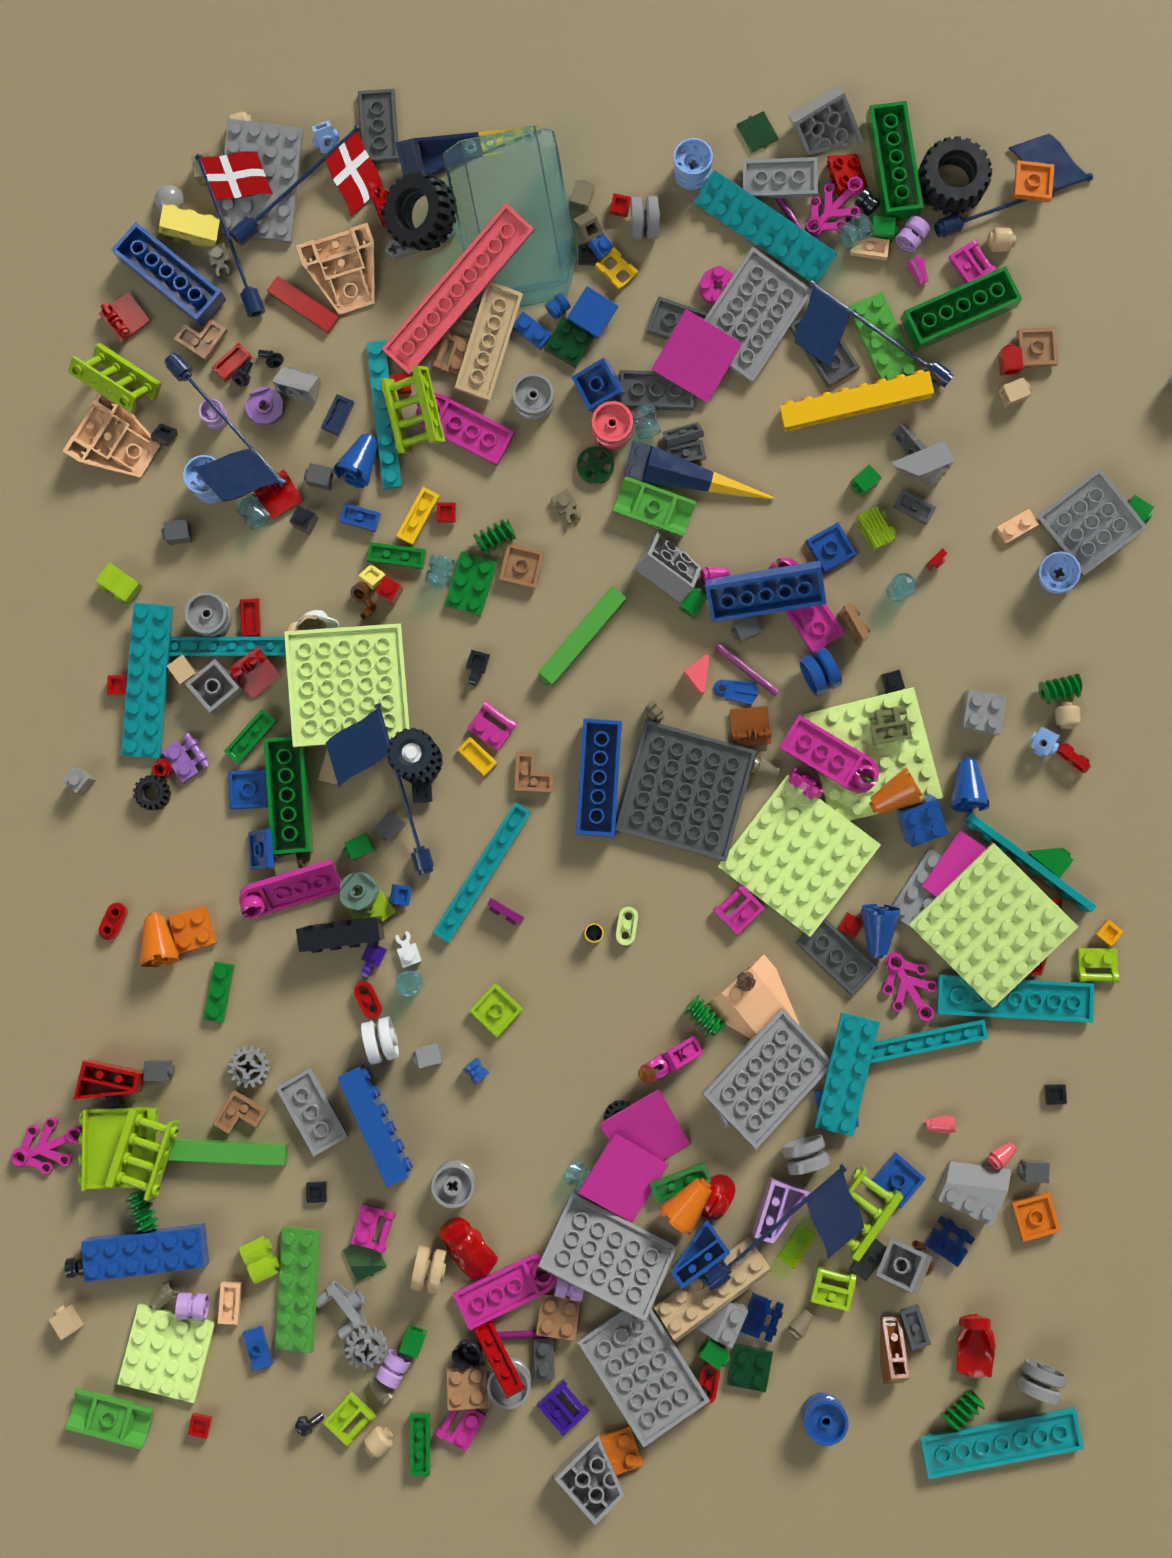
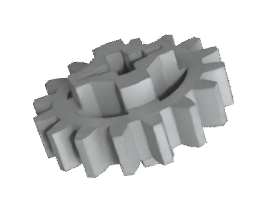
[228,1045,271,1088]
[344,1325,388,1370]

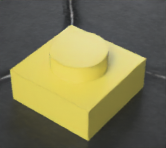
[359,564,386,590]

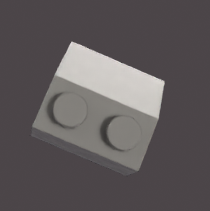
[273,367,322,404]
[696,1300,748,1348]

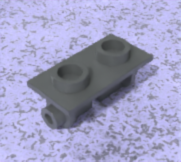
[891,423,927,455]

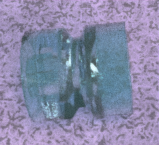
[838,213,874,249]
[631,404,661,439]
[235,493,271,530]
[425,555,455,588]
[886,573,916,603]
[396,970,424,996]
[561,1158,592,1191]

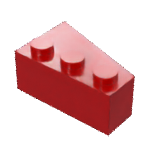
[73,1059,144,1100]

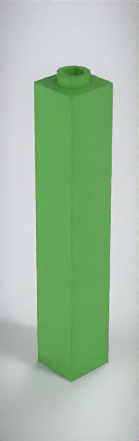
[538,586,627,687]
[168,1138,289,1166]

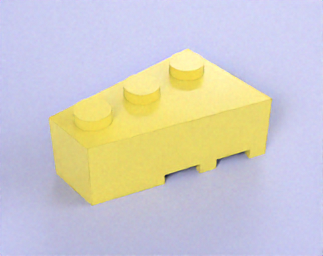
[157,204,220,247]

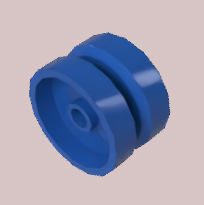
[799,647,842,697]
[801,1393,848,1446]

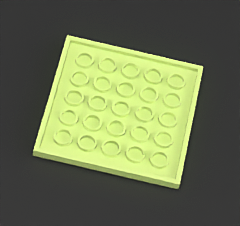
[284,623,410,748]
[802,687,943,821]
[718,775,881,937]
[908,843,1079,1008]

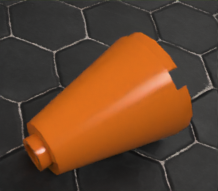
[869,767,925,815]
[139,912,179,968]
[659,1178,712,1235]

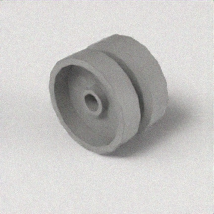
[630,196,660,240]
[513,373,554,421]
[185,592,232,637]
[781,1135,831,1175]
[431,1160,476,1208]
[487,1357,532,1410]
[1016,1359,1068,1405]

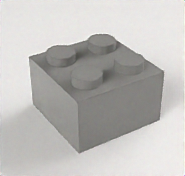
[185,659,244,716]
[958,690,1007,737]
[876,1238,933,1294]

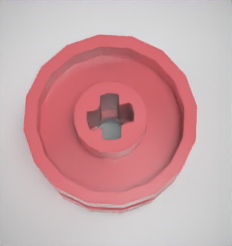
[591,401,633,450]

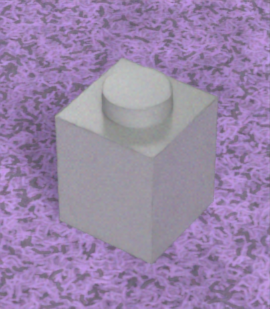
[62,766,96,795]
[413,1042,444,1068]

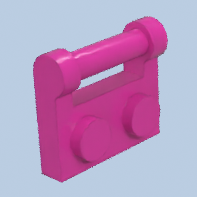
[948,239,997,284]
[467,701,518,751]
[713,884,765,935]
[351,1203,396,1253]
[435,1409,486,1452]

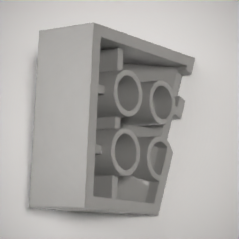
[788,86,864,155]
[892,441,954,485]
[635,529,701,602]
[933,1161,1011,1226]
[553,1434,625,1525]

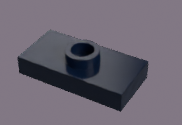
[321,394,355,437]

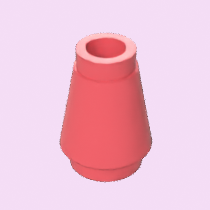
[926,1115,955,1134]
[987,1142,1017,1170]

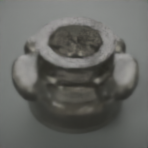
[736,972,756,991]

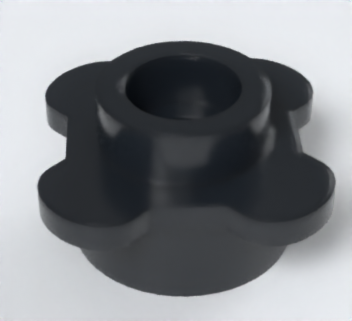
[102,1095,125,1108]

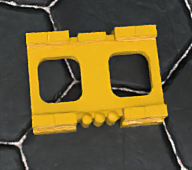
[595,247,638,292]

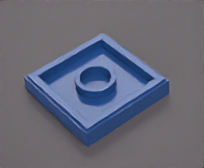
[567,286,618,339]
[805,522,857,574]
[228,769,268,810]
[248,828,274,870]
[871,1152,926,1209]

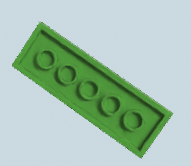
[848,292,918,408]
[275,1226,321,1353]

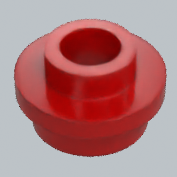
[152,759,172,778]

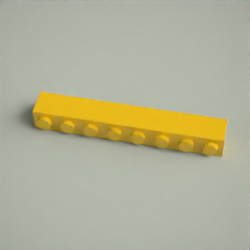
[779,370,934,432]

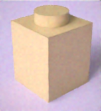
[998,377,1031,408]
[167,655,197,687]
[49,1304,84,1340]

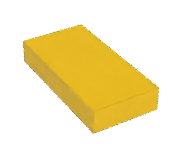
[457,737,498,777]

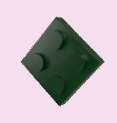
[544,317,595,368]
[726,1343,773,1392]

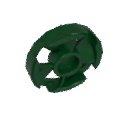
[577,446,614,484]

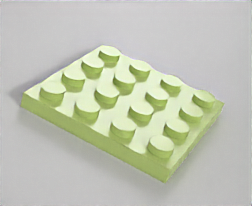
[117,1303,216,1403]

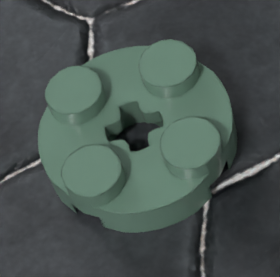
[339,872,379,912]

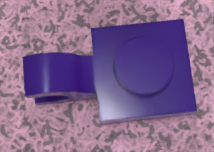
[360,945,387,977]

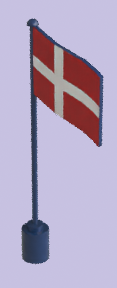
[229,125,383,247]
[195,151,273,318]

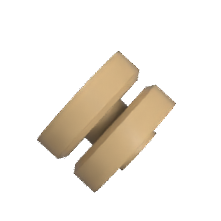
[411,1245,447,1295]

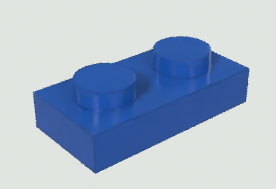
[512,312,552,350]
[339,503,381,532]

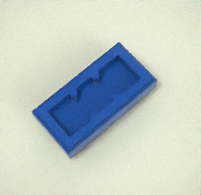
[242,1325,273,1371]

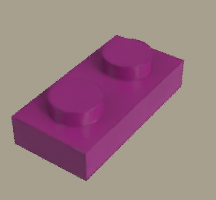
[487,898,525,925]

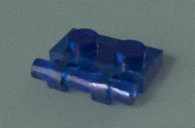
[924,1216,975,1267]
[740,1292,784,1342]

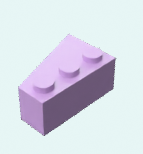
[752,1176,810,1244]

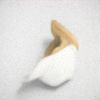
[288,610,339,631]

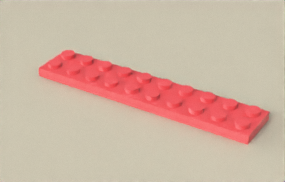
[382,203,535,375]

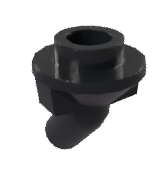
[258,350,284,368]
[232,360,253,387]
[295,1412,324,1437]

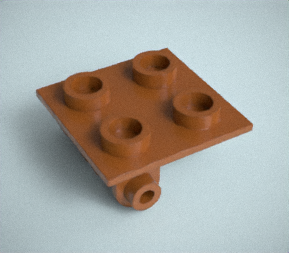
[729,706,772,747]

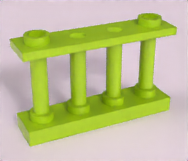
[68,343,162,413]
[381,365,446,454]
[105,1107,180,1201]
[846,1165,903,1262]

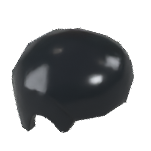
[452,1338,484,1371]

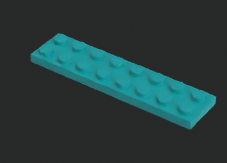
[693,170,837,285]
[121,602,174,759]
[936,975,1094,1023]
[919,1407,1084,1479]

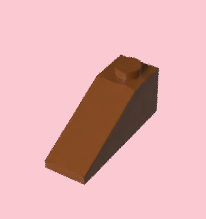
[880,1317,910,1384]

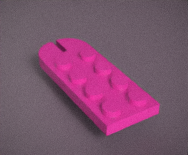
[416,393,515,466]
[768,558,845,654]
[779,715,879,794]
[239,859,341,919]
[453,1253,557,1330]

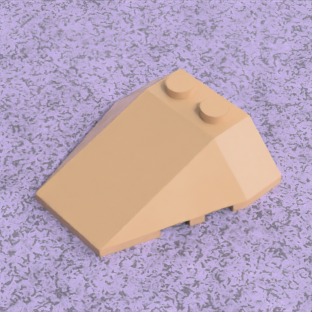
[296,223,375,315]
[62,393,160,478]
[705,954,800,1039]

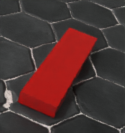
[267,276,339,334]
[473,1320,525,1399]

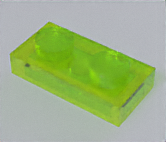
[777,1224,816,1269]

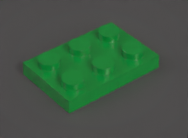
[444,552,497,617]

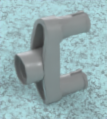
[317,1281,366,1340]

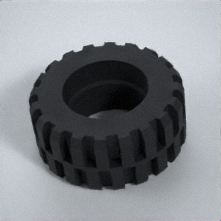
[918,136,992,215]
[383,171,457,251]

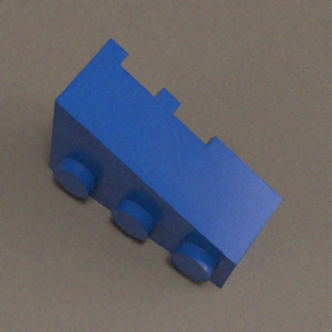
[670,1218,730,1289]

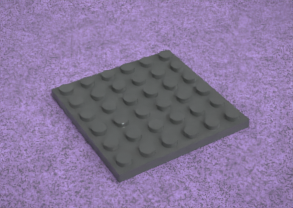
[615,720,756,861]

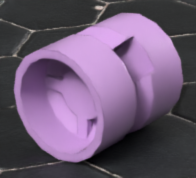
[896,215,931,253]
[199,398,229,430]
[554,1278,584,1302]
[175,1292,209,1321]
[375,1349,411,1389]

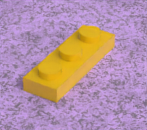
[396,487,440,546]

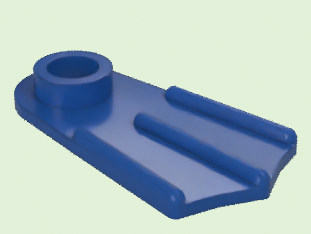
[713,680,758,706]

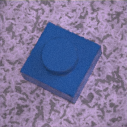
[588,233,614,260]
[389,884,412,906]

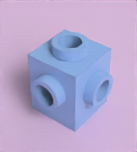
[311,120,340,154]
[1030,727,1060,757]

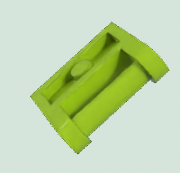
[1077,948,1119,984]
[810,1265,856,1312]
[323,1391,377,1447]

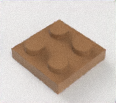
[1017,327,1058,368]
[499,543,545,590]
[838,603,870,646]
[536,1294,581,1341]
[447,1366,488,1412]

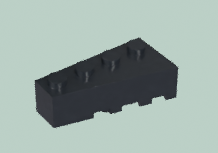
[296,916,385,953]

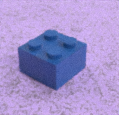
[571,357,626,412]
[895,794,948,848]

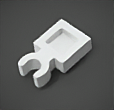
[395,931,422,968]

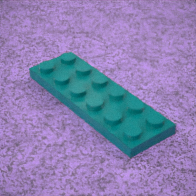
[814,1012,880,1137]

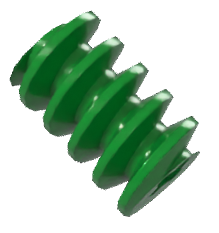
[473,519,516,553]
[1038,673,1082,705]
[684,995,726,1038]
[125,1190,160,1233]
[940,1387,986,1432]

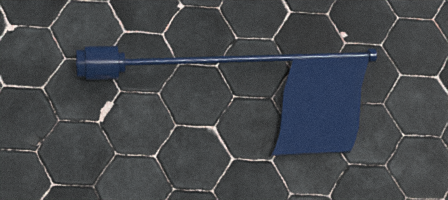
[934,133,1093,238]
[795,280,954,388]
[164,353,287,502]
[326,703,434,875]
[702,1164,864,1292]

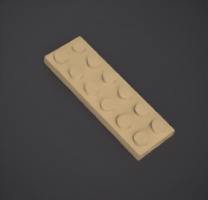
[454,281,523,402]
[654,1237,772,1342]

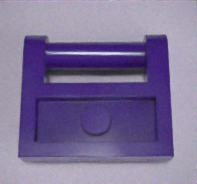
[537,1379,589,1436]

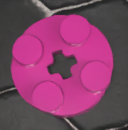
[699,266,733,305]
[788,767,825,799]

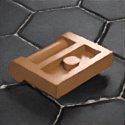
[431,332,469,377]

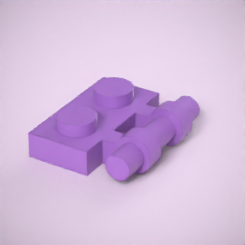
[162,733,210,783]

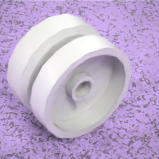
[361,1016,399,1065]

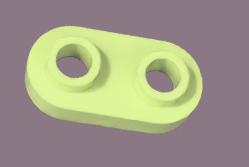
[616,907,638,945]

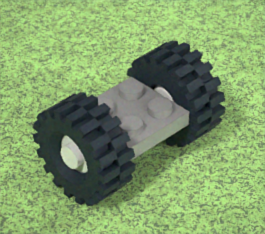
[386,728,443,784]

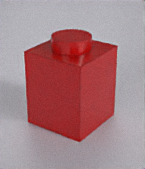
[998,344,1024,376]
[375,576,403,606]

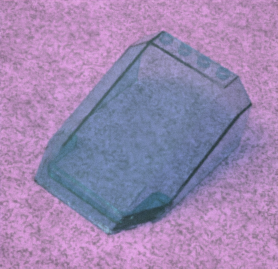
[443,126,578,307]

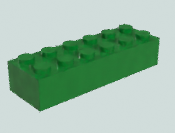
[866,101,924,220]
[900,266,1022,352]
[264,736,314,856]

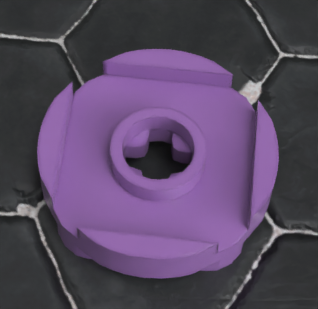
[245,387,284,426]

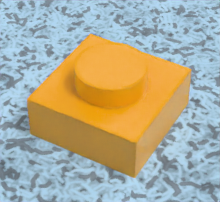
[1095,919,1124,947]

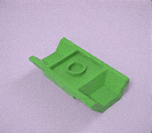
[612,476,696,537]
[64,1388,154,1450]

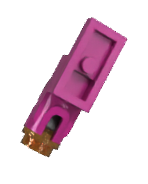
[638,1035,704,1084]

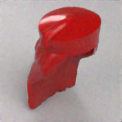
[439,1217,498,1280]
[956,1313,996,1378]

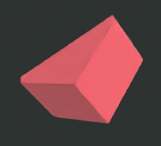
[683,655,709,695]

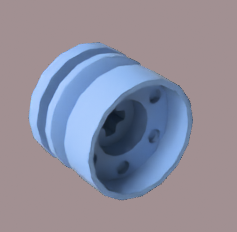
[673,138,713,191]
[183,455,222,504]
[1038,551,1081,594]

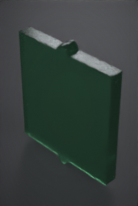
[737,111,779,153]
[343,1238,387,1282]

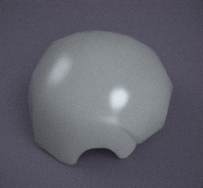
[154,185,184,213]

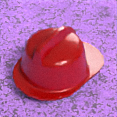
[701,1174,736,1220]

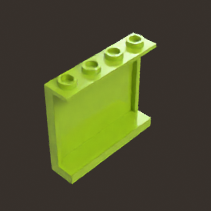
[78,1107,159,1191]

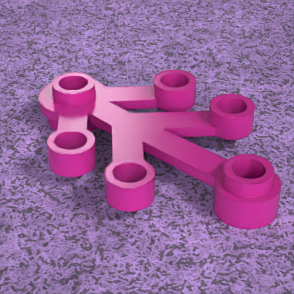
[805,177,863,237]
[881,953,937,1021]
[11,1117,82,1174]

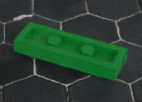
[367,542,426,569]
[224,709,277,764]
[203,962,235,1023]
[649,1162,712,1203]
[410,1412,431,1476]

